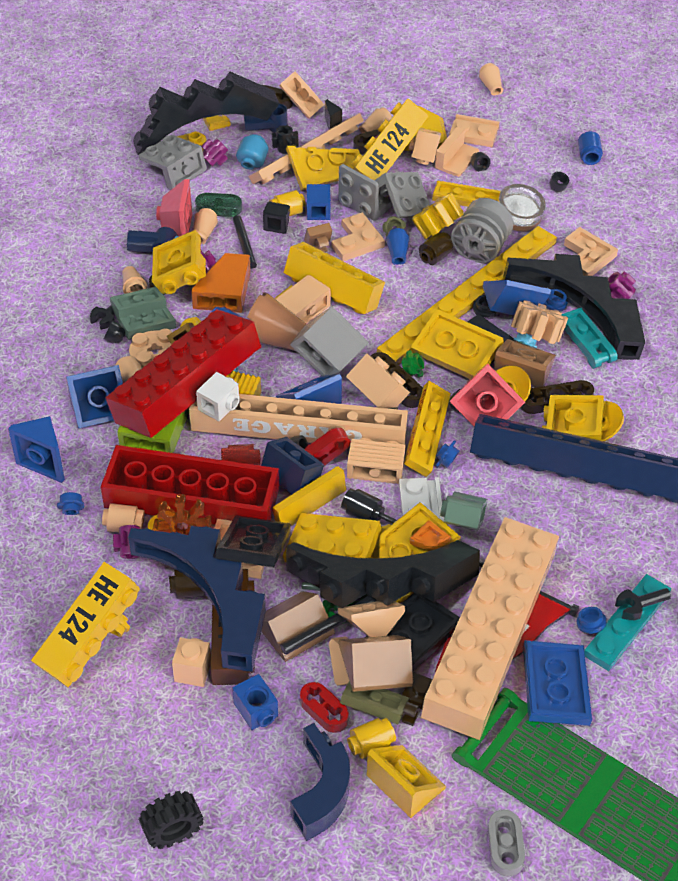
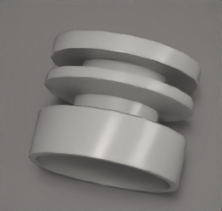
[451,198,514,263]

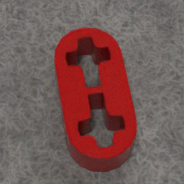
[304,428,351,466]
[300,682,349,733]

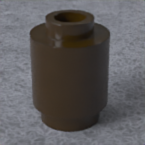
[419,232,454,265]
[169,570,205,599]

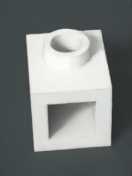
[196,372,240,421]

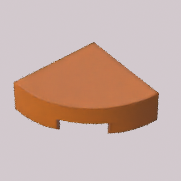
[410,520,451,550]

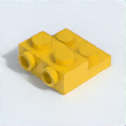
[152,230,206,294]
[542,395,604,441]

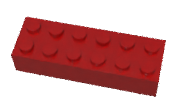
[105,309,261,438]
[101,445,279,525]

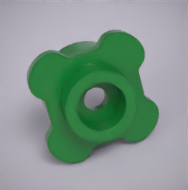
[402,350,424,377]

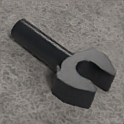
[90,305,115,330]
[615,588,671,620]

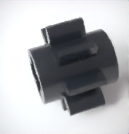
[271,125,299,154]

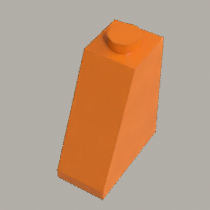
[192,253,251,313]

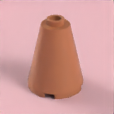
[247,292,306,351]

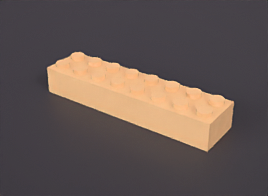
[421,517,559,740]

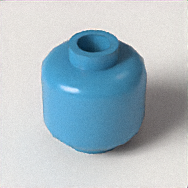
[236,134,269,170]

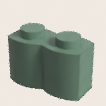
[440,491,488,531]

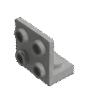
[138,135,207,190]
[338,164,392,221]
[374,172,430,218]

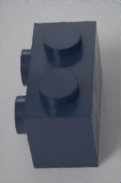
[261,437,324,495]

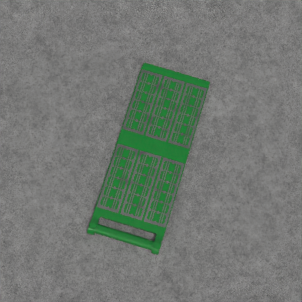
[452,688,678,881]

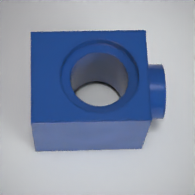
[232,674,278,730]

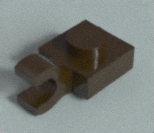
[402,672,433,726]

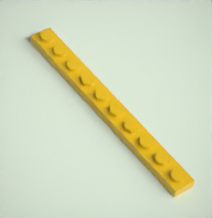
[377,226,557,365]

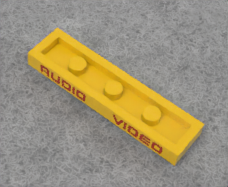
[404,381,451,477]

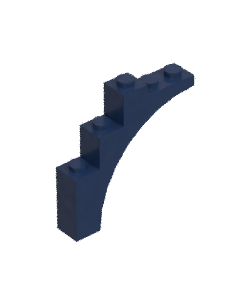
[128,526,266,672]

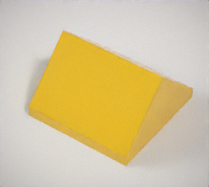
[367,745,446,818]

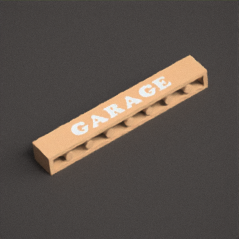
[189,394,408,447]

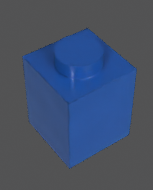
[307,184,331,220]

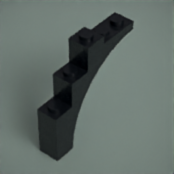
[133,71,279,155]
[503,254,645,360]
[286,540,480,608]

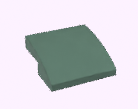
[110,287,176,340]

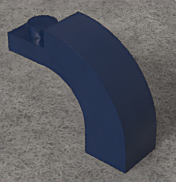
[290,723,350,841]

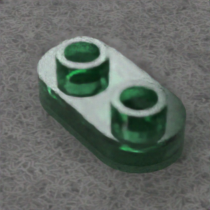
[195,193,242,217]

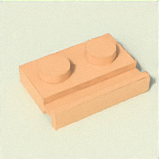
[449,114,500,148]

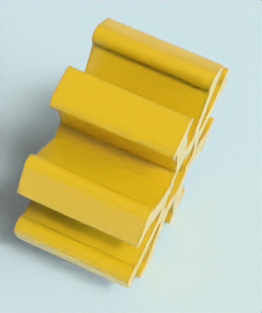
[412,192,464,239]

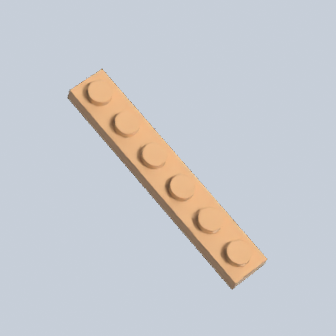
[248,113,364,184]

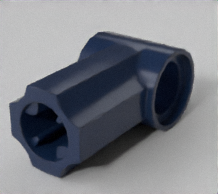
[244,103,288,133]
[127,227,177,252]

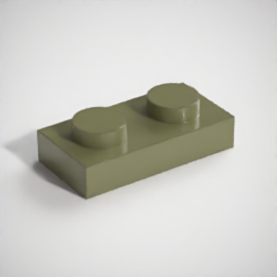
[340,681,409,725]

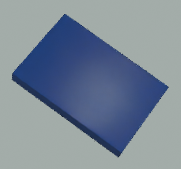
[523,640,592,726]

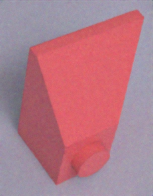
[156,179,193,237]
[449,364,525,426]

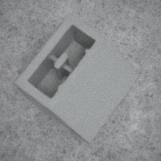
[290,306,369,376]

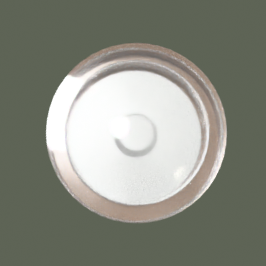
[498,184,546,231]

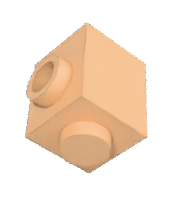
[409,128,441,165]
[172,637,211,687]

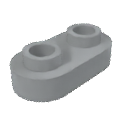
[488,810,525,876]

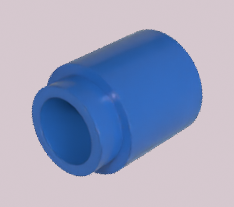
[578,131,603,165]

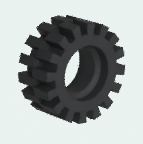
[139,791,204,849]

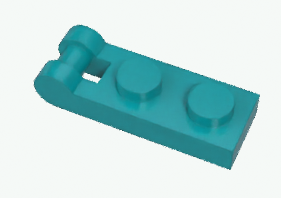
[562,308,617,369]

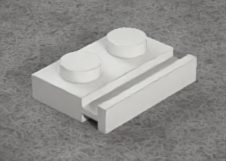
[399,477,444,522]

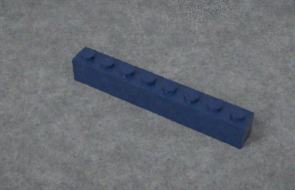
[470,414,678,503]

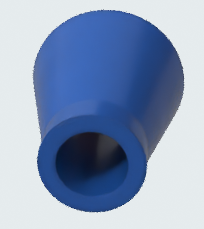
[386,228,410,265]

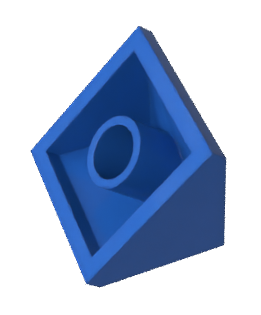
[483,280,551,315]
[66,365,123,429]
[276,374,342,404]
[8,416,65,483]

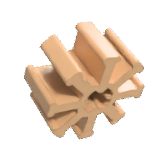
[511,300,568,344]

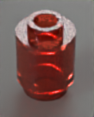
[221,444,261,465]

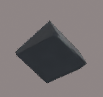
[325,99,342,129]
[263,202,290,234]

